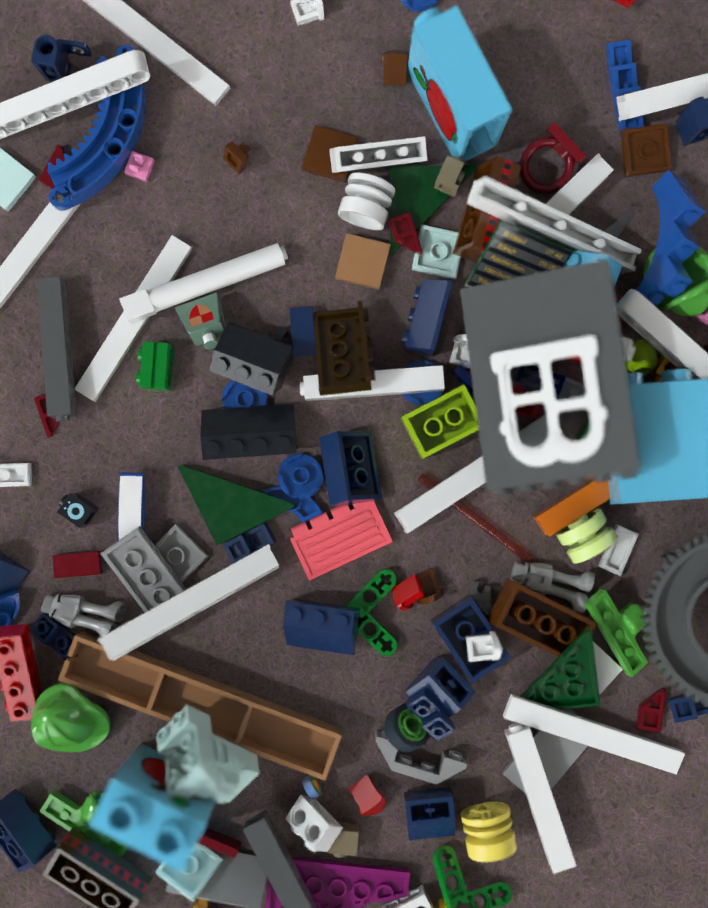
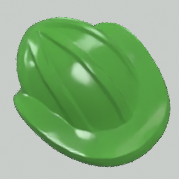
[642,246,708,316]
[31,683,111,752]

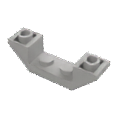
[375,730,467,784]

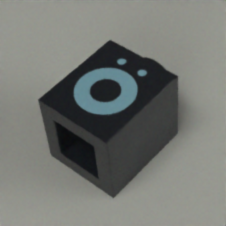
[57,493,99,528]

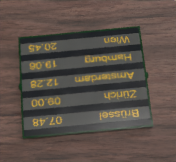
[466,219,573,287]

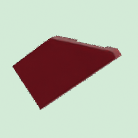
[388,212,423,255]

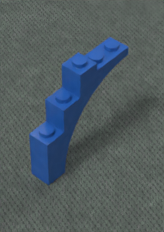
[636,170,706,307]

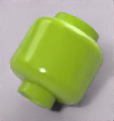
[626,340,658,376]

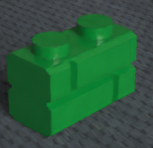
[136,341,174,392]

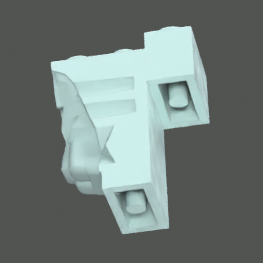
[156,705,260,804]

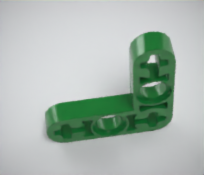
[346,569,397,656]
[432,846,512,908]

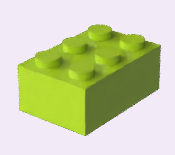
[401,385,479,459]

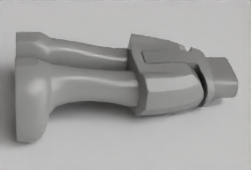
[510,562,595,615]
[41,594,126,637]

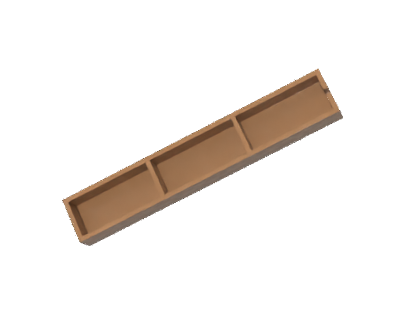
[58,631,342,781]

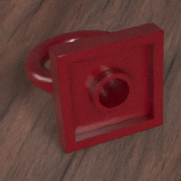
[520,122,588,194]

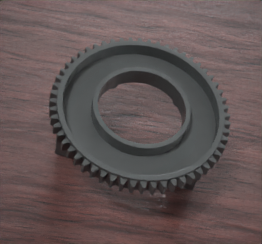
[640,534,708,707]

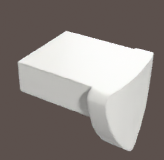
[290,0,324,26]
[449,334,471,370]
[466,631,502,662]

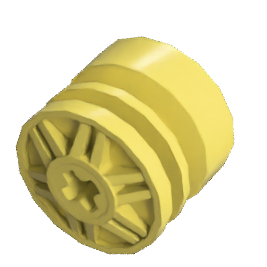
[460,801,517,862]

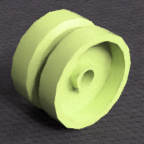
[556,509,618,564]

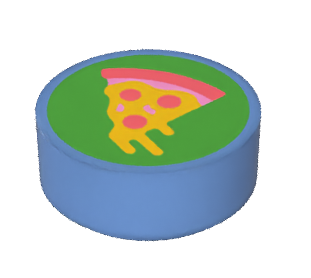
[302,775,322,799]

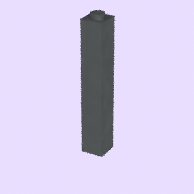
[37,276,78,422]
[243,810,318,908]

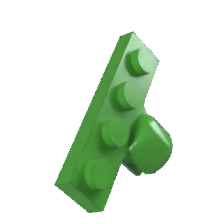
[584,589,648,677]
[39,789,128,857]

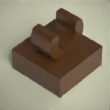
[223,141,251,174]

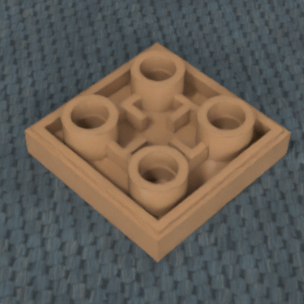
[335,233,390,290]

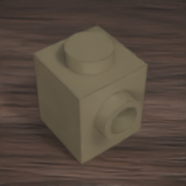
[328,822,359,858]

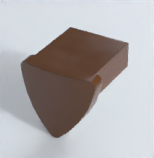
[381,50,409,85]
[411,568,444,604]

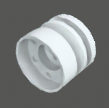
[338,173,395,230]

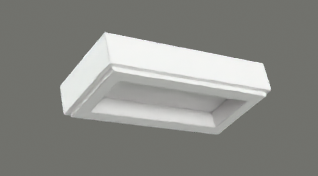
[598,524,639,576]

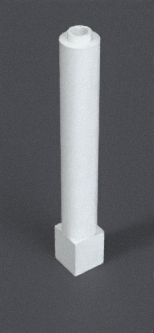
[119,243,288,323]

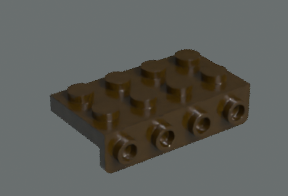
[313,301,375,396]

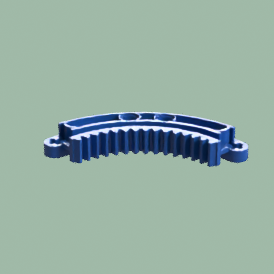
[47,45,146,211]

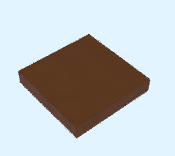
[620,123,672,177]
[302,125,358,183]

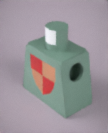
[175,293,225,350]

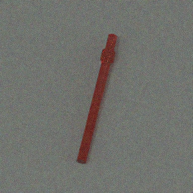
[418,473,533,562]

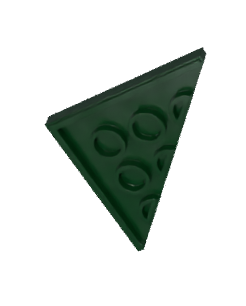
[389,165,477,255]
[178,465,296,546]
[519,628,601,710]

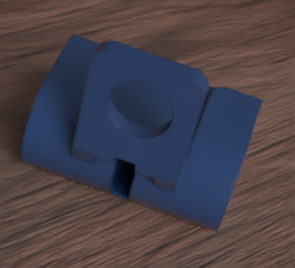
[31,35,92,82]

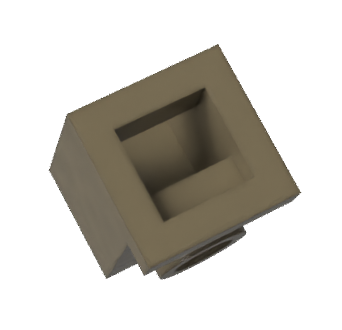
[434,155,465,197]

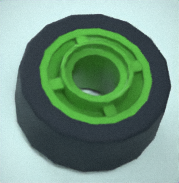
[384,703,430,752]

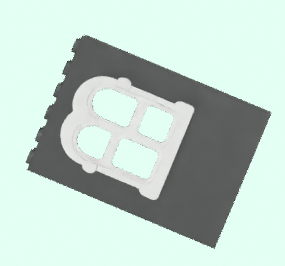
[460,259,642,495]

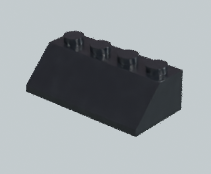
[200,403,297,460]

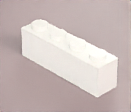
[329,137,427,173]

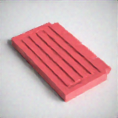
[290,501,393,581]

